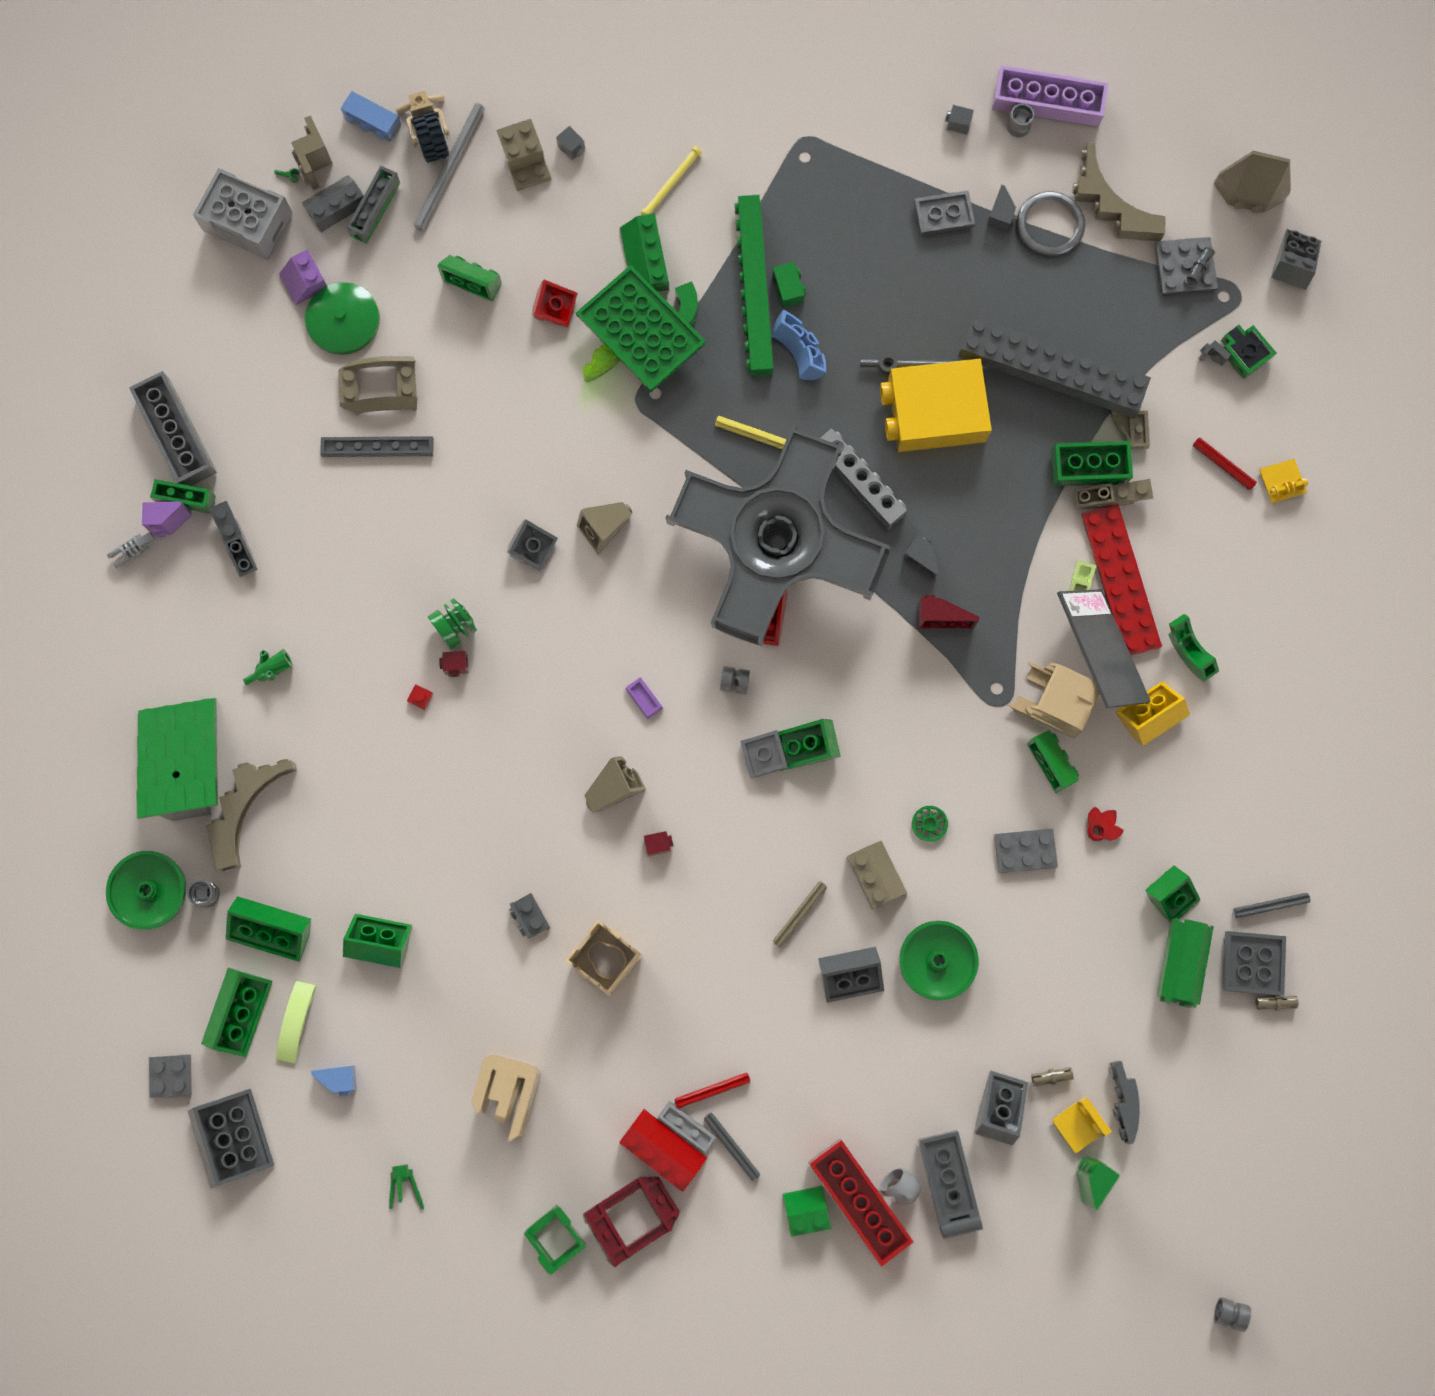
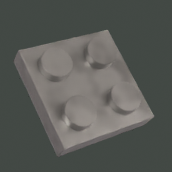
[740,730,788,778]
[149,1054,192,1098]

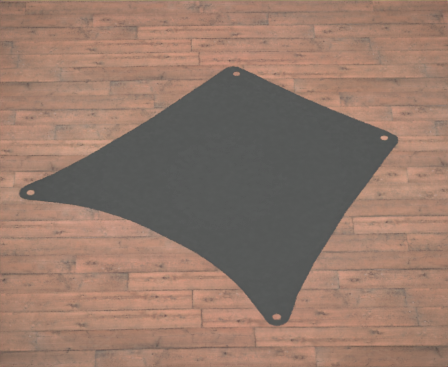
[635,136,1242,706]

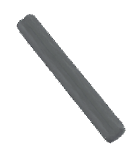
[1233,892,1311,918]
[704,1113,760,1181]

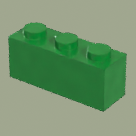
[150,479,216,514]

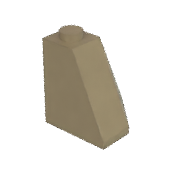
[584,756,646,813]

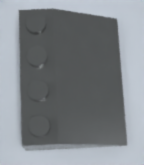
[188,1089,274,1188]

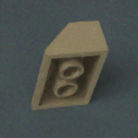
[846,841,907,910]

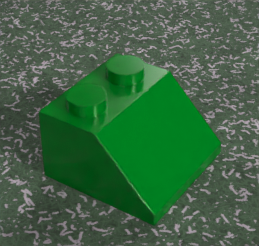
[1145,865,1201,923]
[783,1186,831,1237]

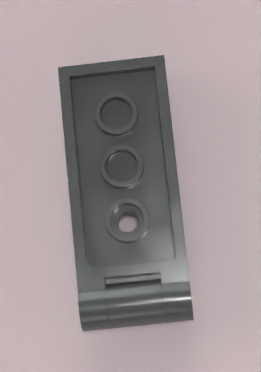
[918,1130,983,1239]

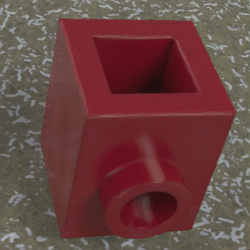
[439,651,468,677]

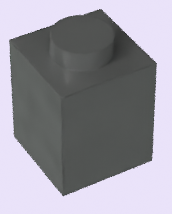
[945,105,974,135]
[556,126,585,160]

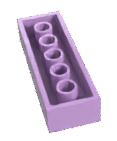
[992,66,1108,127]

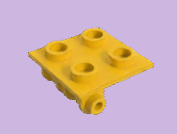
[1259,459,1308,504]

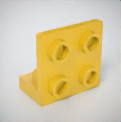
[1052,1097,1112,1153]

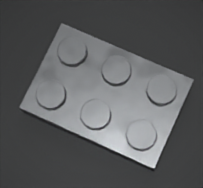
[914,190,975,236]
[994,829,1058,873]

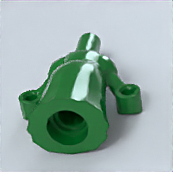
[243,648,293,685]

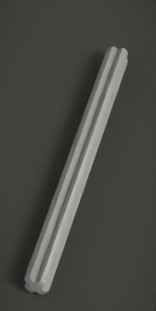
[414,103,485,230]

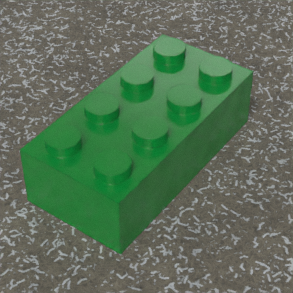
[1051,441,1133,486]

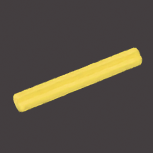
[715,416,786,450]

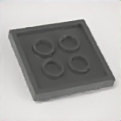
[1223,931,1286,996]

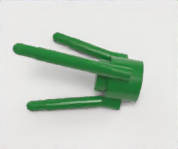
[389,1164,424,1209]

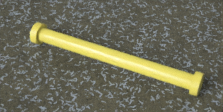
[641,146,702,215]

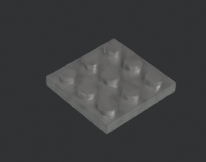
[1154,237,1218,296]

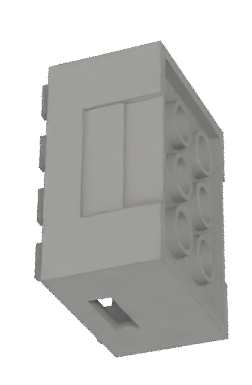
[193,168,293,259]

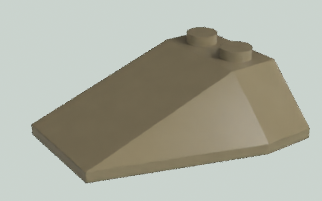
[1214,150,1291,213]

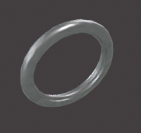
[1016,191,1085,256]

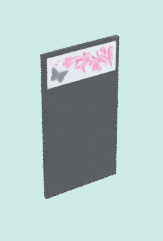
[1057,589,1151,708]

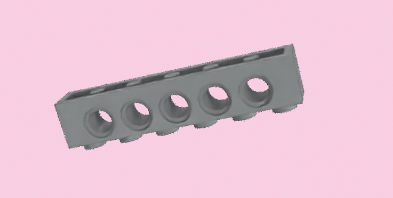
[820,428,907,530]

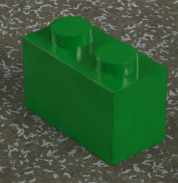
[772,262,807,308]

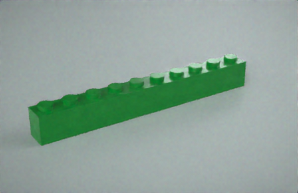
[734,195,773,376]

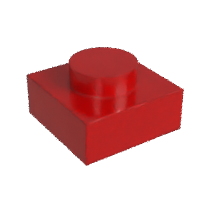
[407,684,433,710]

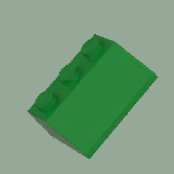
[437,255,502,302]
[1027,730,1079,793]
[343,914,412,968]
[1077,1156,1121,1210]

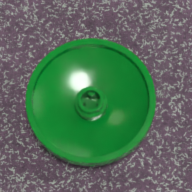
[305,282,380,355]
[106,851,186,930]
[899,921,979,1001]

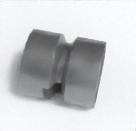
[1007,103,1034,137]
[720,666,750,695]
[187,880,220,907]
[1214,1297,1251,1332]

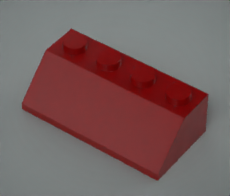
[619,1109,707,1192]

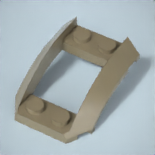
[338,356,417,415]

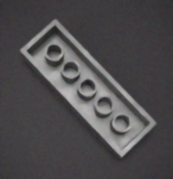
[129,371,217,486]

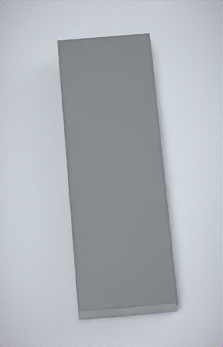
[657,1101,717,1154]

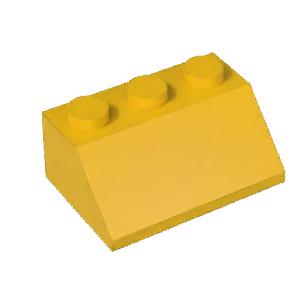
[1116,681,1190,746]

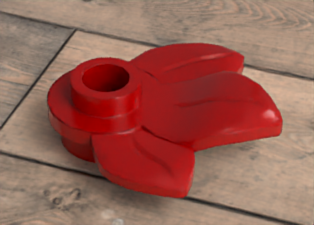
[1087,807,1124,841]

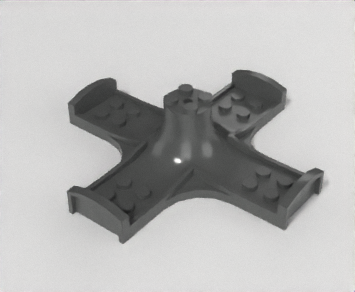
[665,425,891,646]

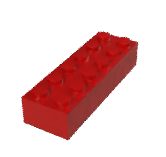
[808,1139,914,1267]

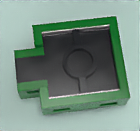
[1221,325,1277,379]

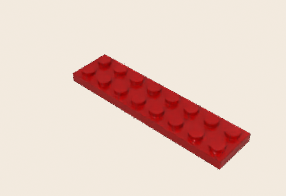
[1081,504,1162,655]

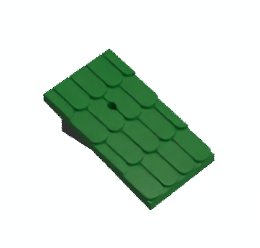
[136,698,218,821]

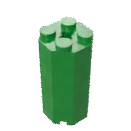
[1157,918,1214,1008]

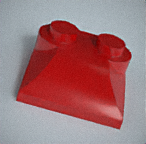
[532,279,578,328]

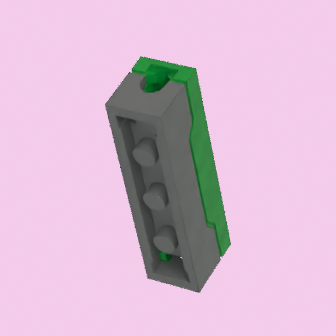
[347,165,401,244]

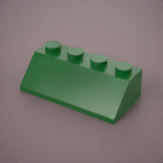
[620,213,669,292]
[225,896,311,962]
[201,967,273,1057]

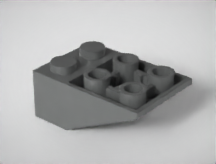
[1271,229,1321,290]

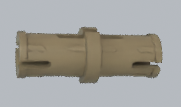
[1255,995,1299,1011]
[1031,1067,1074,1087]

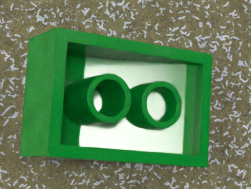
[778,719,841,771]

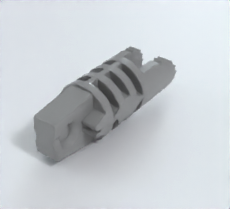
[107,532,155,569]

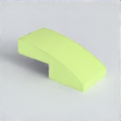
[1069,560,1097,591]

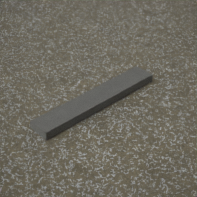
[320,436,434,457]

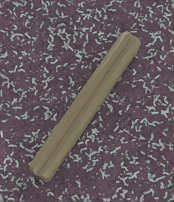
[773,881,827,947]

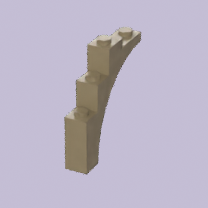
[1072,143,1166,241]
[206,759,297,872]

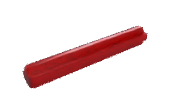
[1193,437,1257,490]
[674,1073,751,1108]

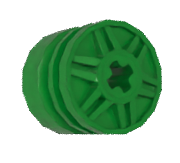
[427,598,477,649]

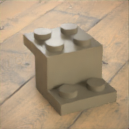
[291,115,332,190]
[496,119,552,191]

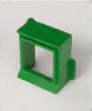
[524,1205,586,1274]

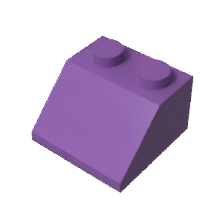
[279,249,327,305]
[142,502,192,537]

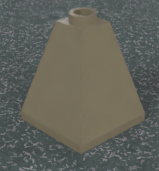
[577,502,633,555]

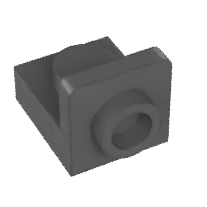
[1198,340,1231,366]

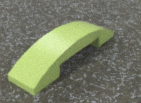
[276,981,316,1064]

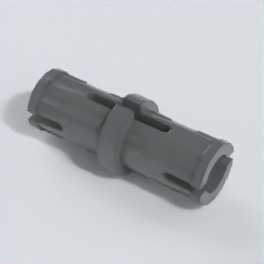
[1187,247,1215,284]

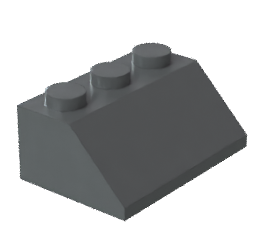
[302,175,364,232]
[818,947,884,1003]

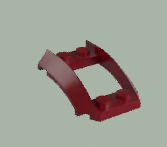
[583,1177,680,1268]

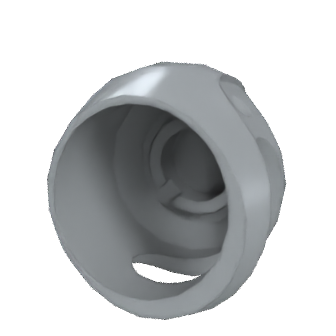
[879,1168,920,1205]

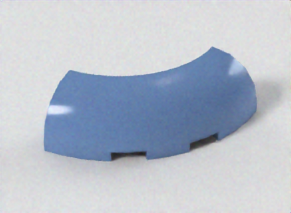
[771,310,826,380]

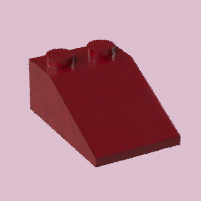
[917,595,979,629]

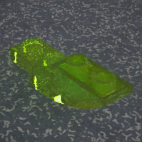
[582,344,620,383]

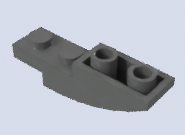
[209,501,258,577]
[1109,1060,1140,1144]

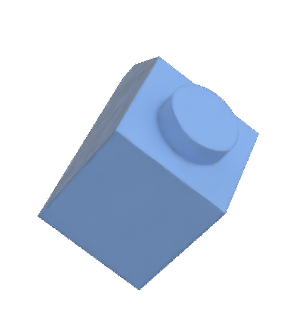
[311,1066,357,1096]

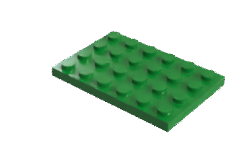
[576,265,706,392]

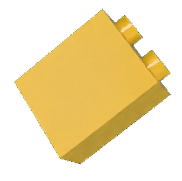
[880,359,992,452]

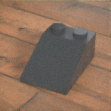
[974,1071,1028,1146]

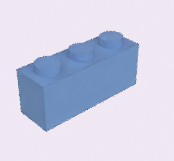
[340,91,401,141]

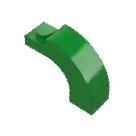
[675,281,698,327]
[1168,614,1219,682]

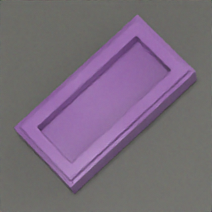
[625,677,663,719]

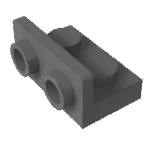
[509,893,550,939]

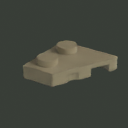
[1110,411,1150,449]

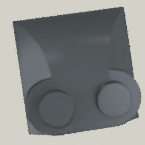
[507,519,558,571]

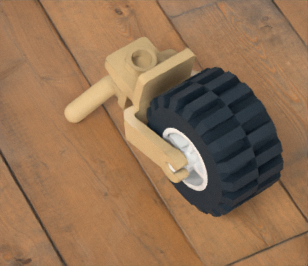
[396,91,451,163]

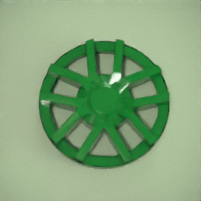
[912,806,948,842]

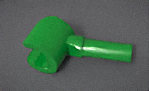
[274,168,300,183]

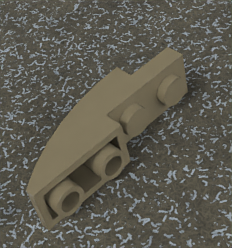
[1074,479,1153,509]

